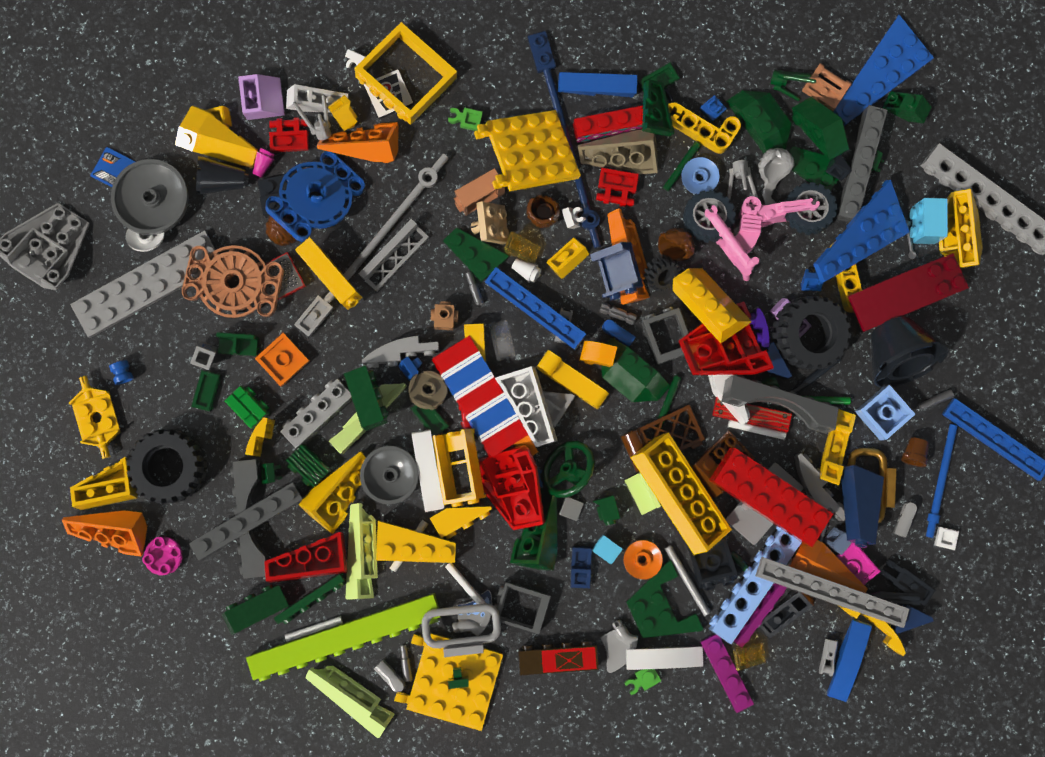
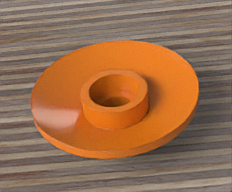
[623,540,662,579]

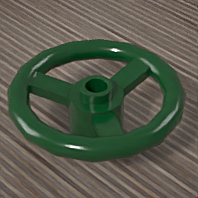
[542,441,595,498]

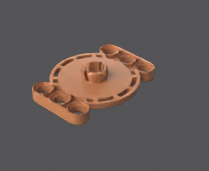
[182,245,284,318]

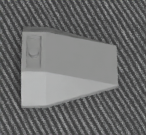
[0,203,90,290]

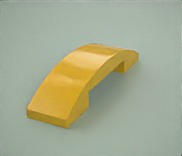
[820,409,856,485]
[839,606,906,656]

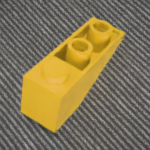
[430,506,492,539]

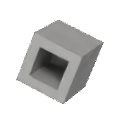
[190,341,217,370]

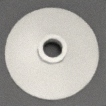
[126,229,165,252]

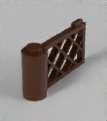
[620,405,705,472]

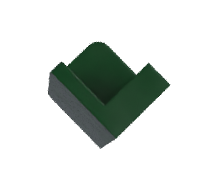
[216,333,259,357]

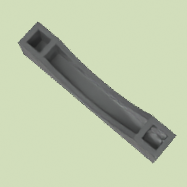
[834,105,887,223]
[721,375,838,434]
[230,459,269,579]
[189,482,304,561]

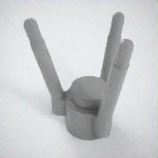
[293,95,331,140]
[727,160,758,199]

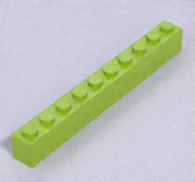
[246,593,441,682]

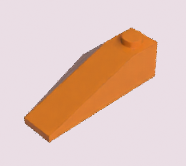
[62,510,147,557]

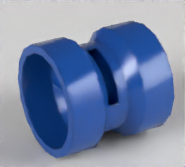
[109,360,134,385]

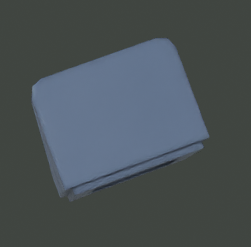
[823,527,852,555]

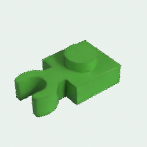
[448,108,483,131]
[624,669,661,695]

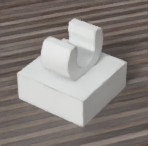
[345,50,366,68]
[562,207,586,229]

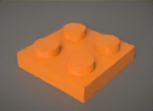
[255,333,310,387]

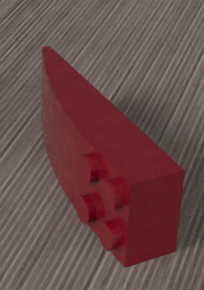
[848,253,969,332]

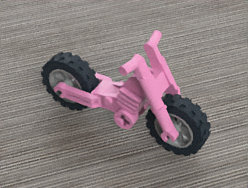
[683,182,837,281]

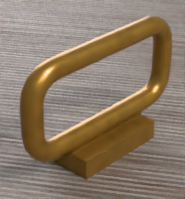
[848,448,896,524]

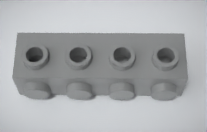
[280,379,352,449]

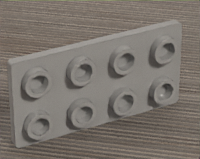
[725,463,804,545]

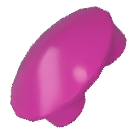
[142,537,182,575]

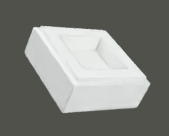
[934,527,959,550]

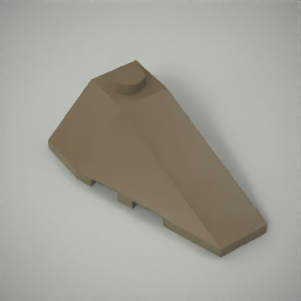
[578,130,658,175]

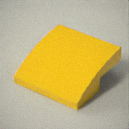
[245,418,275,457]

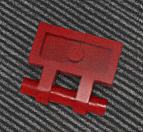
[269,117,309,153]
[596,168,639,207]

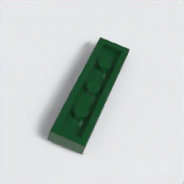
[274,573,346,624]

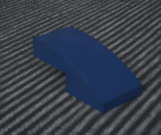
[570,546,592,589]

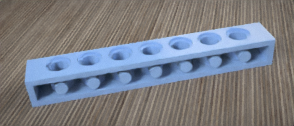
[709,526,802,644]

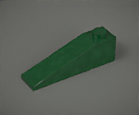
[510,489,557,571]

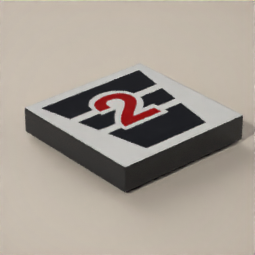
[364,70,414,120]

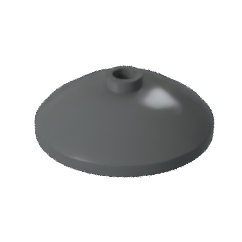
[360,446,419,504]

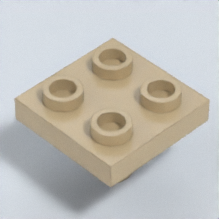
[471,201,509,244]

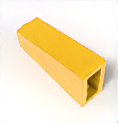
[295,237,362,310]

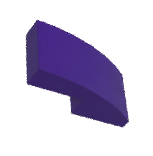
[750,308,769,350]

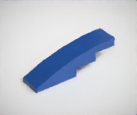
[827,619,872,702]

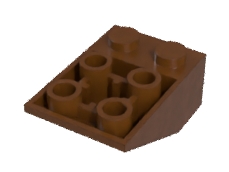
[691,430,755,499]

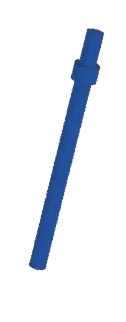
[926,424,958,538]

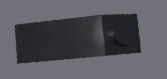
[759,590,816,638]

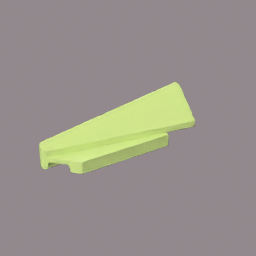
[329,383,407,454]
[345,503,378,599]
[306,666,395,738]

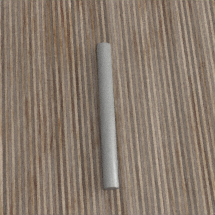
[664,545,711,616]

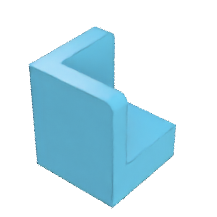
[592,534,622,564]

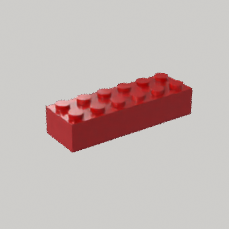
[709,448,833,547]

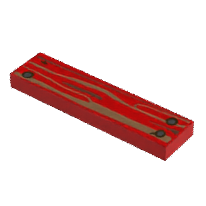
[712,397,792,433]

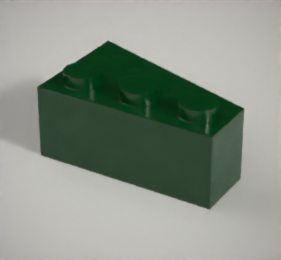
[792,97,849,160]
[344,365,389,431]
[222,584,289,635]

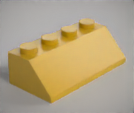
[673,268,751,343]

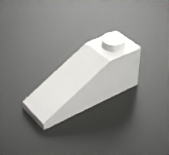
[286,84,348,113]

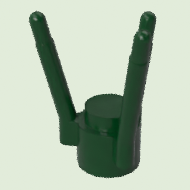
[770,69,817,101]

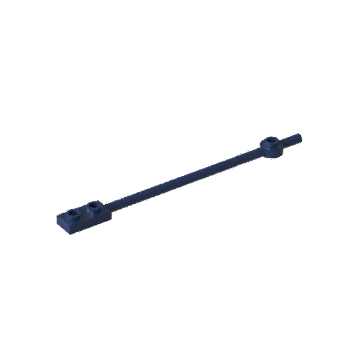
[528,31,601,249]

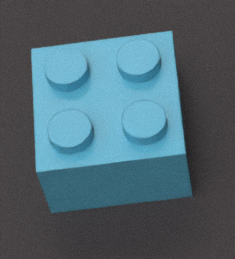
[910,198,948,244]

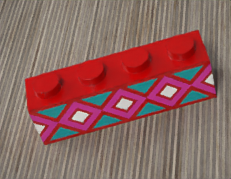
[573,106,643,143]

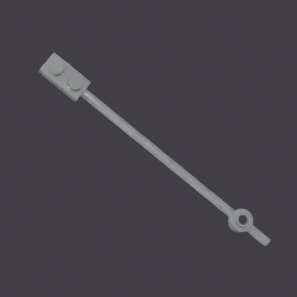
[294,154,449,337]

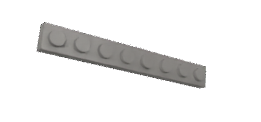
[755,557,909,628]

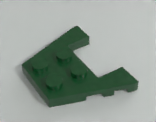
[626,560,703,638]

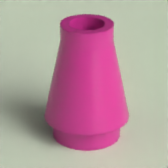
[252,148,275,178]

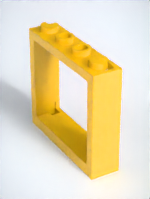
[355,22,457,125]

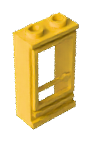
[432,428,486,507]

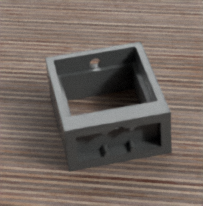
[641,307,689,365]
[494,581,551,634]

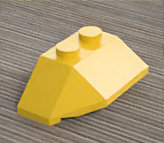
[939,189,982,268]

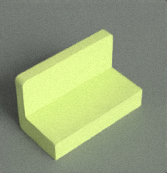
[624,473,661,515]

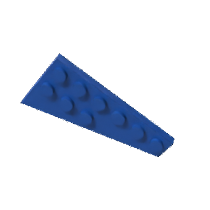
[833,15,934,126]
[813,180,910,282]

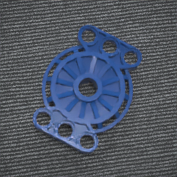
[265,151,365,242]

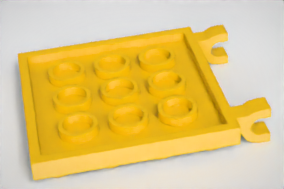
[474,110,581,191]
[394,633,503,731]

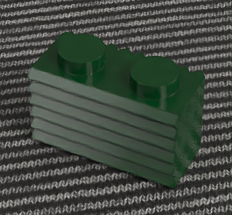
[286,444,332,487]

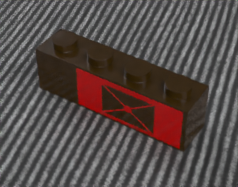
[518,641,599,675]

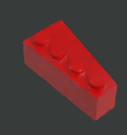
[264,532,348,583]

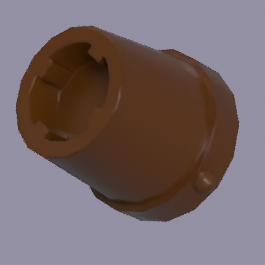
[901,438,929,467]

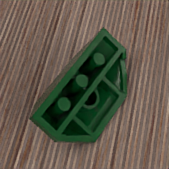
[726,90,791,154]
[601,338,670,403]

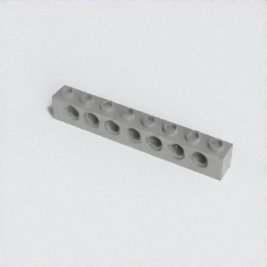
[920,143,1045,255]

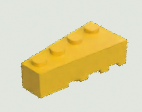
[376,520,456,563]

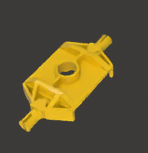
[69,376,121,459]

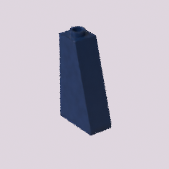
[841,465,884,548]

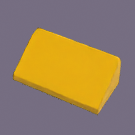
[546,238,589,279]

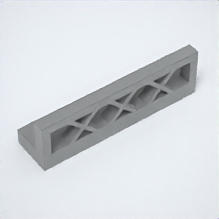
[358,219,429,292]

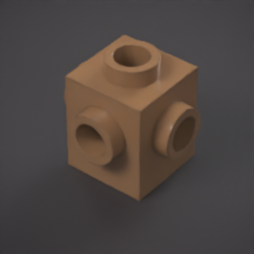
[431,301,458,330]

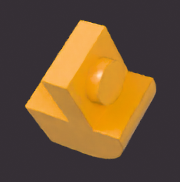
[580,341,617,367]

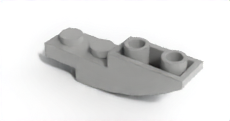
[362,336,440,368]
[794,453,845,521]

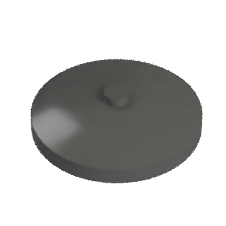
[111,159,189,235]

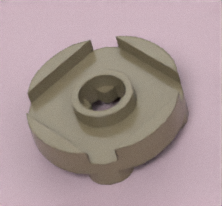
[408,371,447,410]

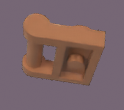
[802,63,852,111]

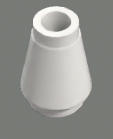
[512,258,541,282]

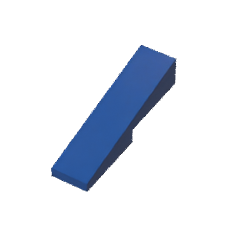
[558,72,637,98]

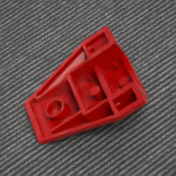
[679,302,774,375]
[478,445,545,530]

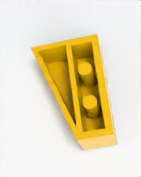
[70,457,138,510]

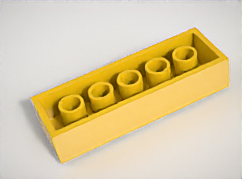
[630,432,732,555]

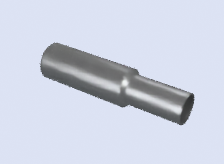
[466,272,484,306]
[919,390,954,410]
[400,645,412,682]

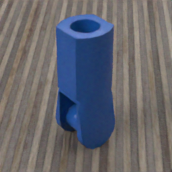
[602,320,636,347]

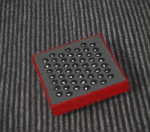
[260,252,306,301]

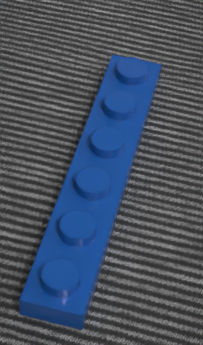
[485,267,587,350]
[942,398,1045,481]

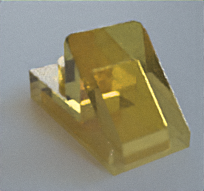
[504,232,541,264]
[732,643,766,671]

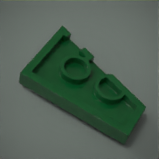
[642,79,675,137]
[789,146,850,191]
[443,228,509,283]

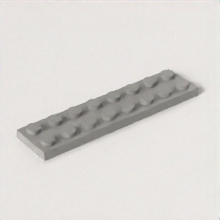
[70,230,216,338]

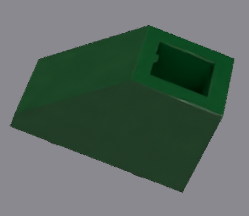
[882,91,932,124]

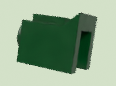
[592,496,620,526]

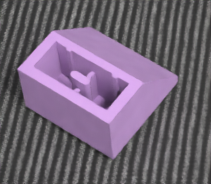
[238,74,285,120]

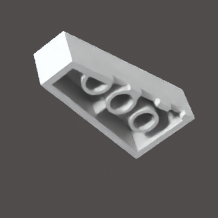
[495,366,558,447]

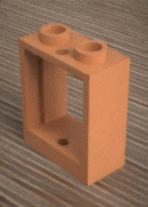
[454,168,505,216]

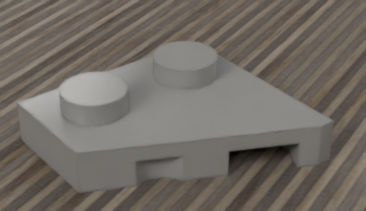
[543,391,575,427]

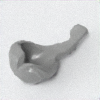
[758,148,794,205]

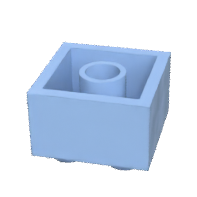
[855,385,915,440]

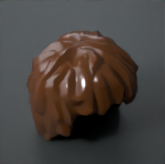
[526,195,560,228]
[266,215,301,246]
[658,228,695,261]

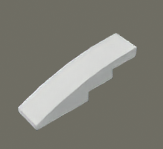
[412,429,444,512]
[626,646,703,670]

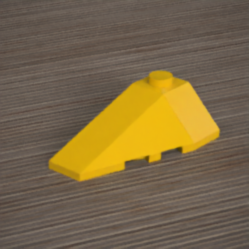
[175,105,258,168]
[299,452,366,534]

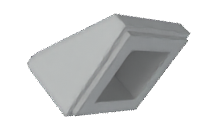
[559,497,584,521]

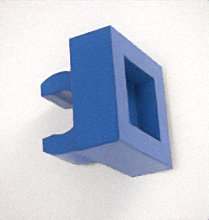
[699,95,727,123]
[801,269,823,291]
[398,357,423,381]

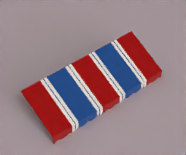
[432,335,528,459]

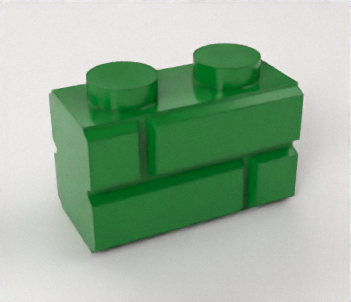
[224,385,270,430]

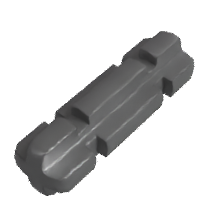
[600,303,637,325]

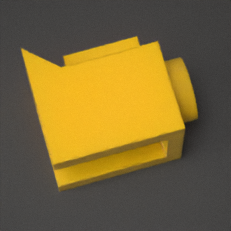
[328,95,357,131]

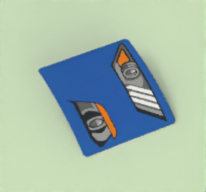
[90,147,135,187]

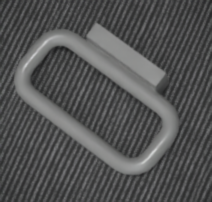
[422,603,501,657]

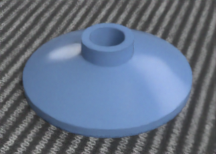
[681,157,719,195]

